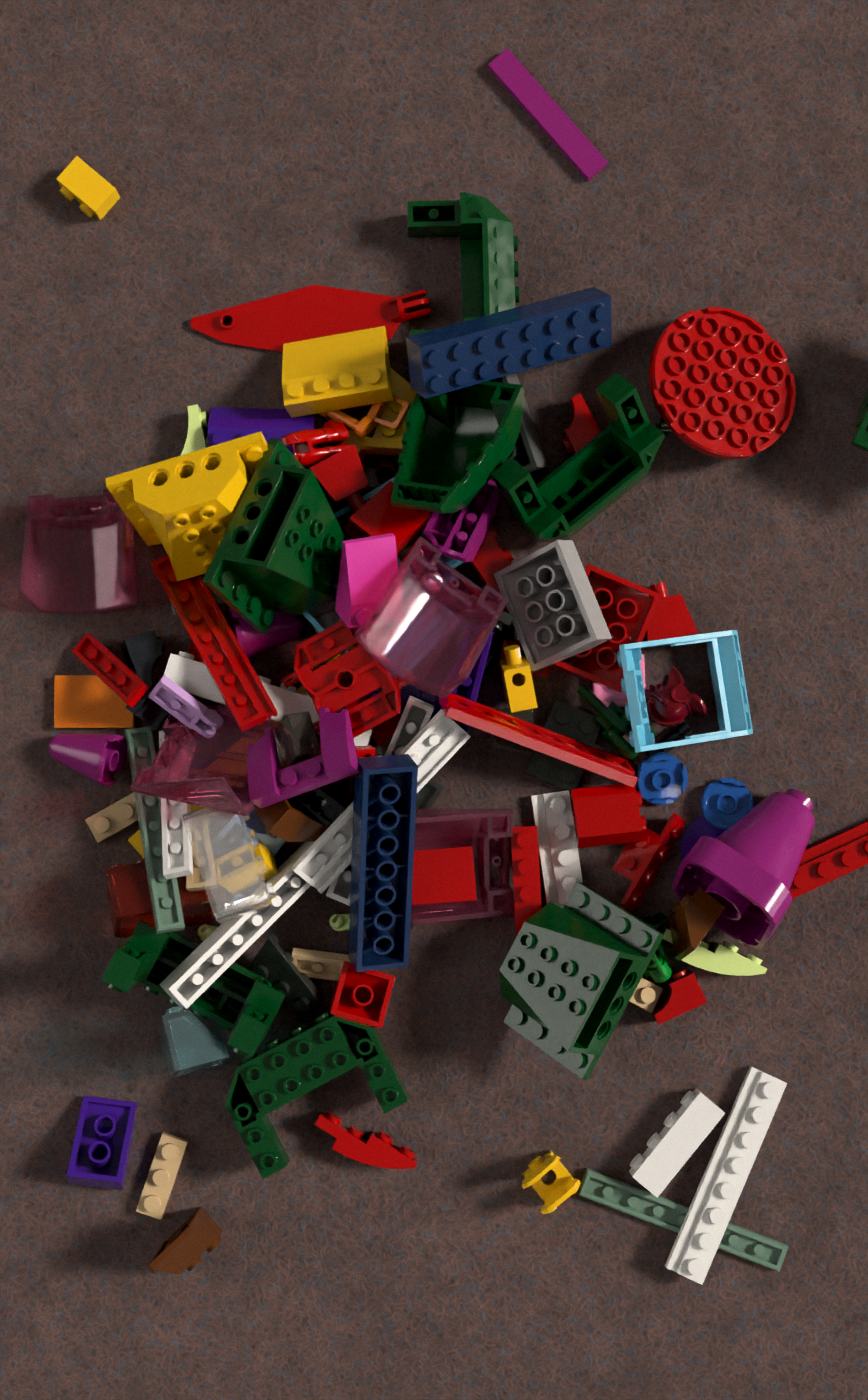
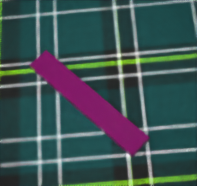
[488,48,608,181]

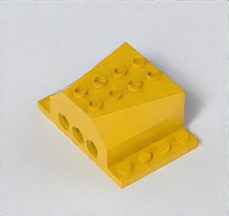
[105,431,268,582]

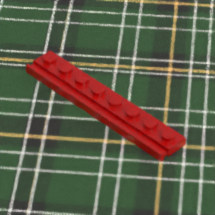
[151,555,278,732]
[439,689,638,788]
[789,821,868,899]

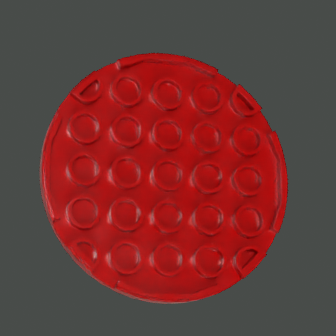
[649,307,796,459]

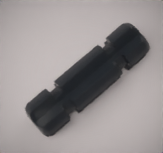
[645,722,692,757]

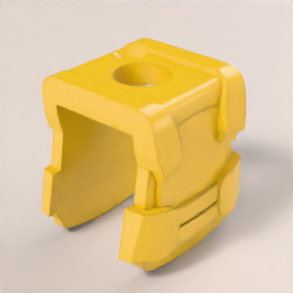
[522,1150,581,1214]

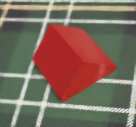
[330,961,396,1029]

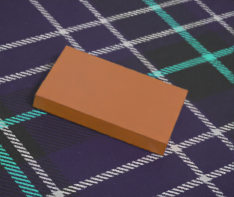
[54,675,135,728]

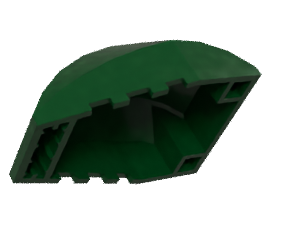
[391,381,524,513]

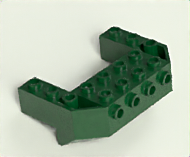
[407,192,519,336]
[491,373,665,542]
[101,920,286,1057]
[225,1012,409,1179]

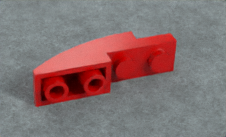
[314,1111,418,1169]

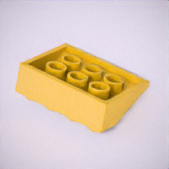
[282,326,394,418]

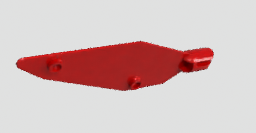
[190,285,432,353]

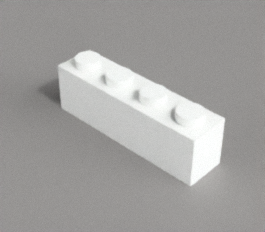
[629,1088,725,1198]

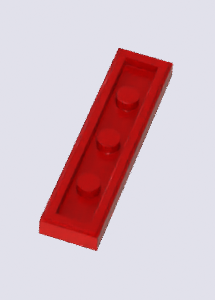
[71,632,150,708]

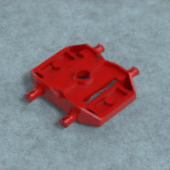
[281,620,416,738]

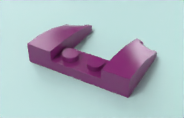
[247,707,360,808]

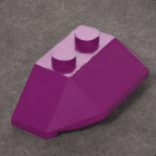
[423,481,501,562]

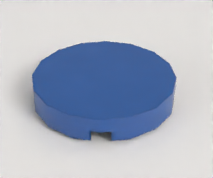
[635,752,688,805]
[700,778,754,830]

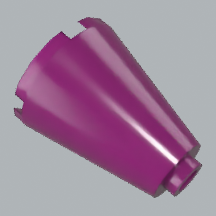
[228,609,303,658]
[48,733,127,786]

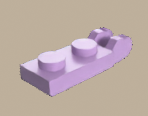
[149,675,224,739]

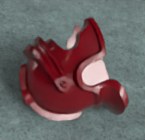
[644,666,707,727]

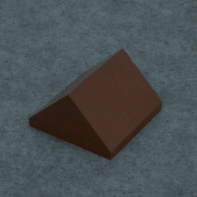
[360,446,402,494]

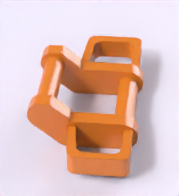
[319,394,411,438]

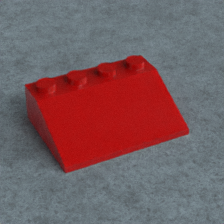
[549,564,662,693]

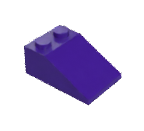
[66,1095,137,1191]

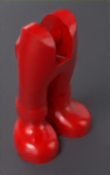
[280,419,351,466]

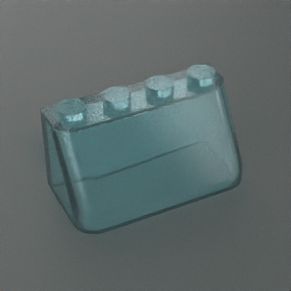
[158,1006,230,1078]

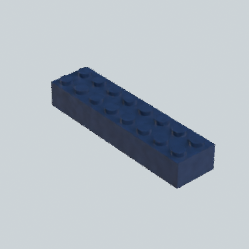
[406,287,612,399]
[348,754,418,972]

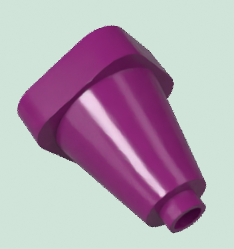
[672,789,815,949]

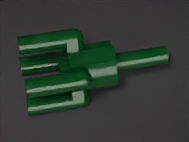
[577,684,657,760]

